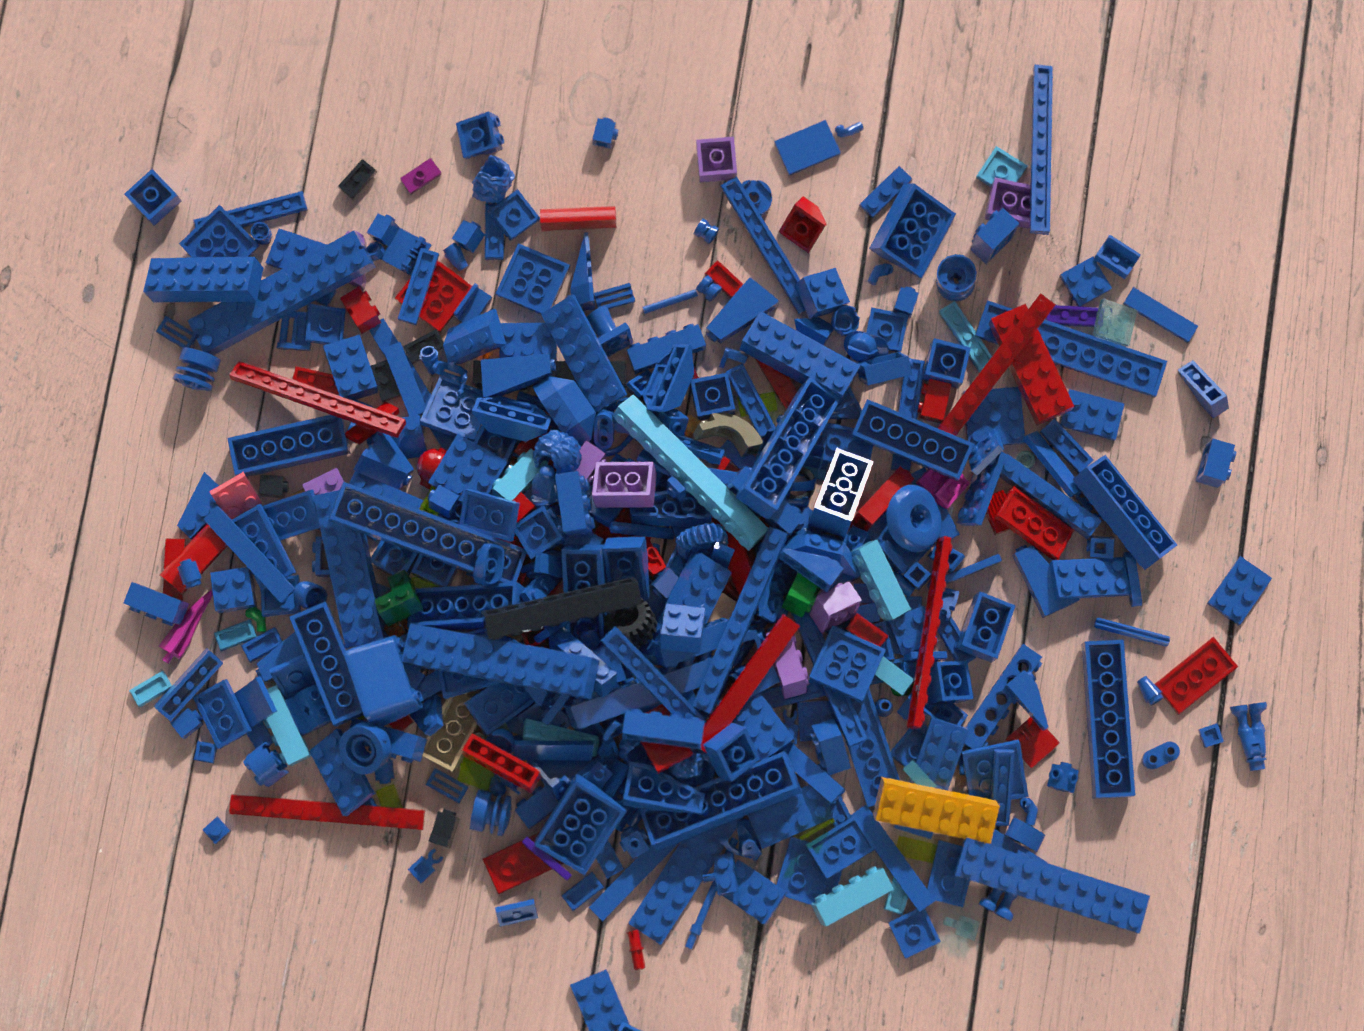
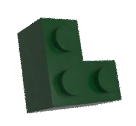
[374,569,423,627]

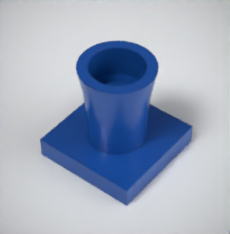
[586,307,634,357]

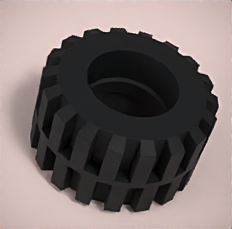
[604,598,658,649]

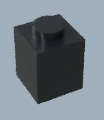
[259,475,289,498]

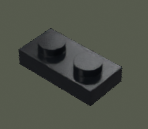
[338,158,377,200]
[403,329,444,364]
[371,360,400,402]

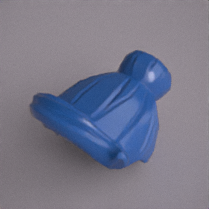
[531,465,559,508]

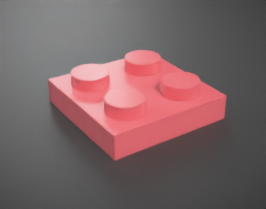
[210,472,262,520]

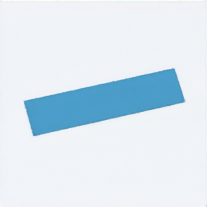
[903,760,937,788]

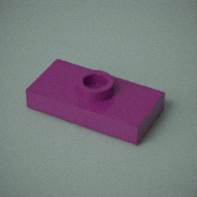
[400,158,442,195]

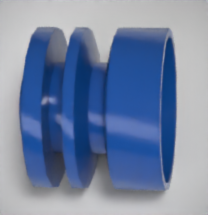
[936,254,977,302]
[172,347,221,391]
[470,789,512,836]

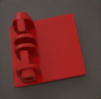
[1005,717,1060,769]

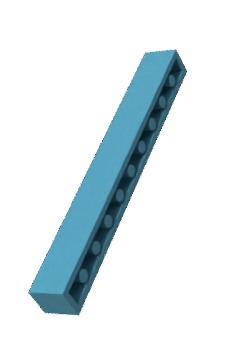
[613,395,769,551]

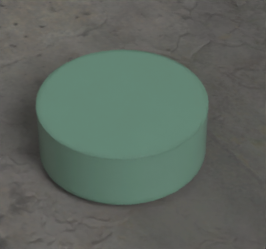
[1016,451,1036,469]

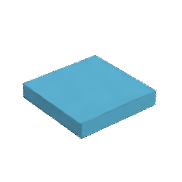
[976,146,1028,187]

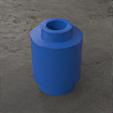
[177,559,202,589]
[374,757,395,784]

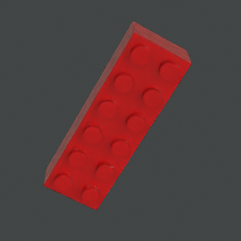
[988,304,1074,426]

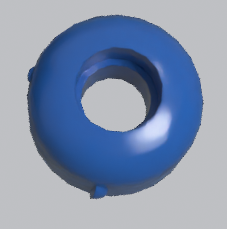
[339,722,391,774]

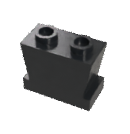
[428,809,460,849]

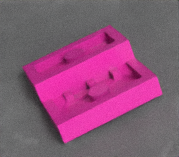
[916,469,970,509]

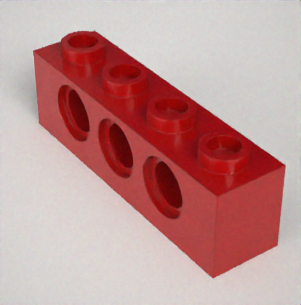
[462,734,541,793]

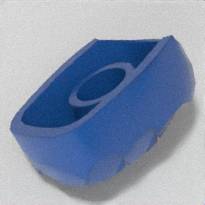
[473,544,504,586]
[294,581,328,610]

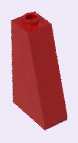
[849,466,914,532]

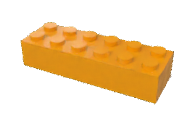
[873,777,1000,844]

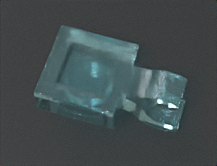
[943,916,980,941]

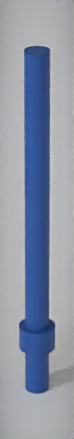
[685,837,739,949]

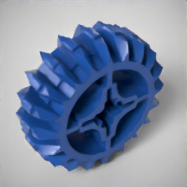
[676,523,728,560]

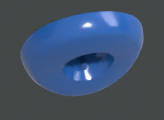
[887,485,942,552]

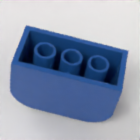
[808,448,873,539]

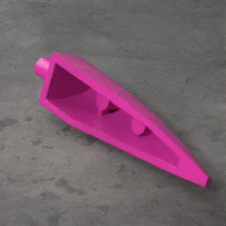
[159,589,213,664]

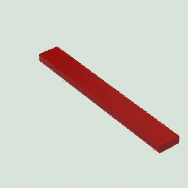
[701,614,800,753]

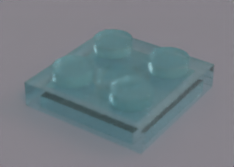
[1092,298,1137,347]

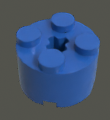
[243,742,289,787]

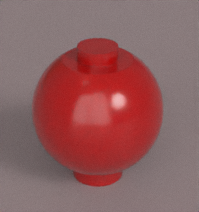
[417,447,447,490]

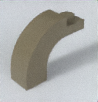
[693,413,764,457]

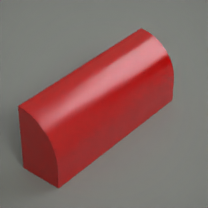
[540,206,617,231]
[159,524,228,595]

